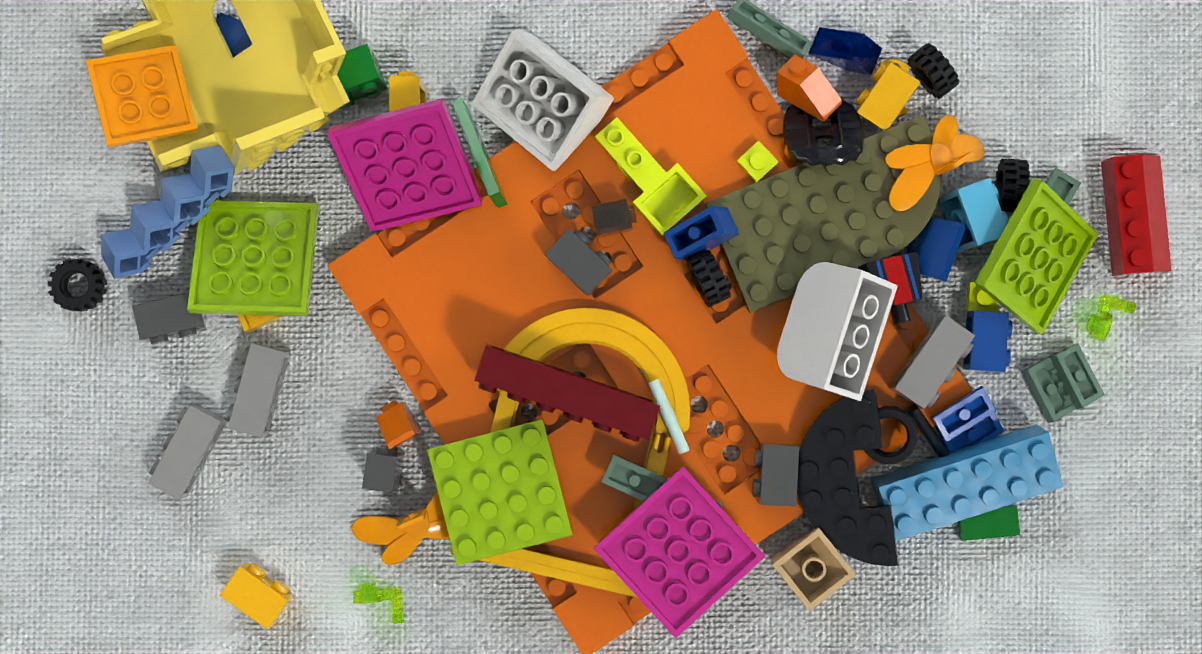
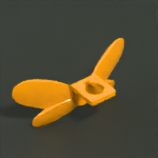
[885,114,985,211]
[352,491,450,565]

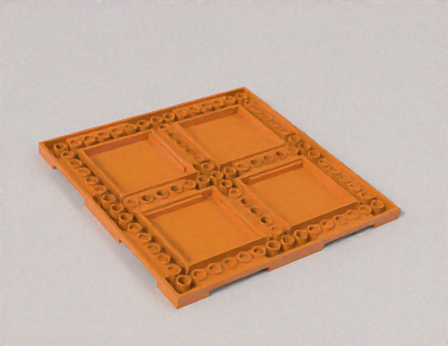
[327,9,972,654]

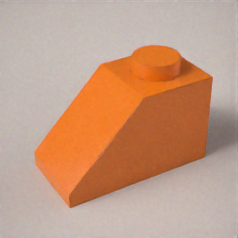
[777,54,842,122]
[376,400,423,449]

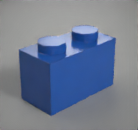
[664,206,739,260]
[963,311,1013,372]

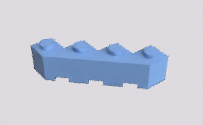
[101,145,234,279]

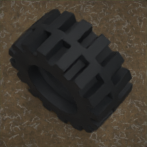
[907,43,960,99]
[994,159,1030,212]
[686,250,731,307]
[48,259,107,312]

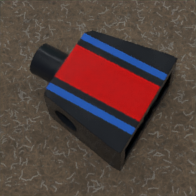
[858,252,922,325]

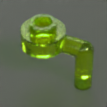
[1086,295,1136,341]
[353,583,404,624]

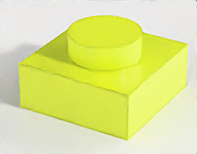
[736,141,778,183]
[966,282,998,313]

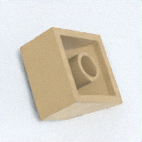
[770,527,856,611]

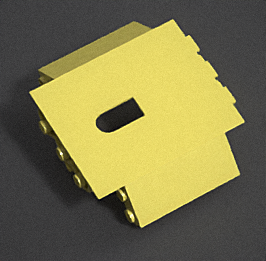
[101,0,350,176]

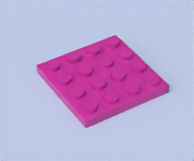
[327,98,483,232]
[594,466,765,638]

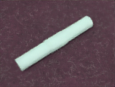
[648,379,690,454]

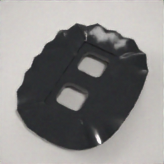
[783,98,864,166]

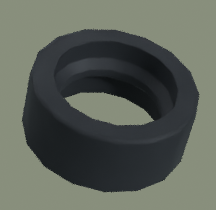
[864,406,918,464]

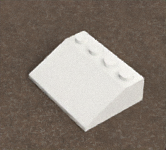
[471,30,614,171]

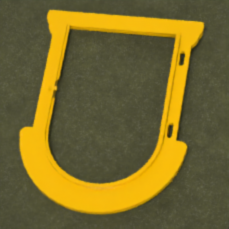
[451,308,690,598]

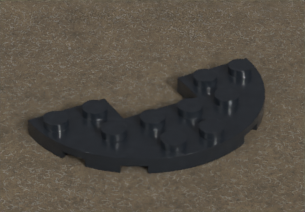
[797,387,899,566]

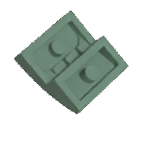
[1021,343,1105,423]

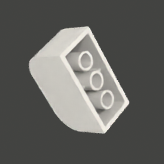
[777,262,898,401]

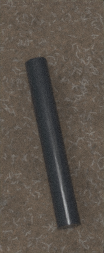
[907,404,950,457]

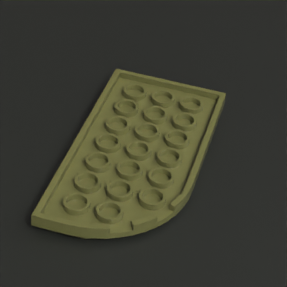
[705,115,942,313]

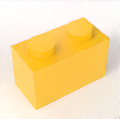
[855,61,920,130]
[219,563,294,630]

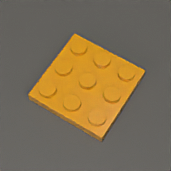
[86,45,197,148]

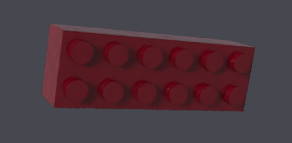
[474,343,660,442]

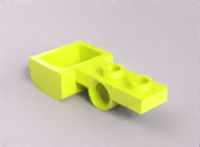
[595,117,707,236]

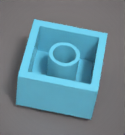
[938,178,1008,253]

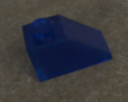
[808,27,883,75]

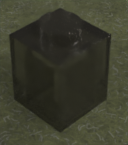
[591,199,637,238]

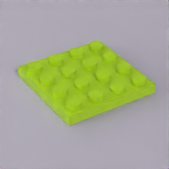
[975,178,1098,335]
[187,200,319,317]
[427,419,573,566]

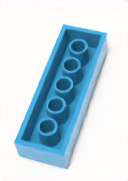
[870,424,1064,541]

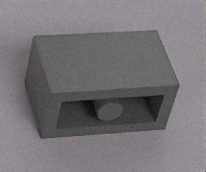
[545,229,612,296]
[132,292,205,345]
[753,443,799,506]
[362,445,405,493]

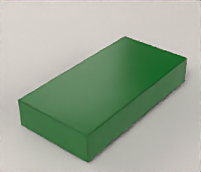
[958,505,1020,541]

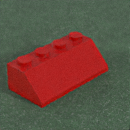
[1101,154,1172,276]

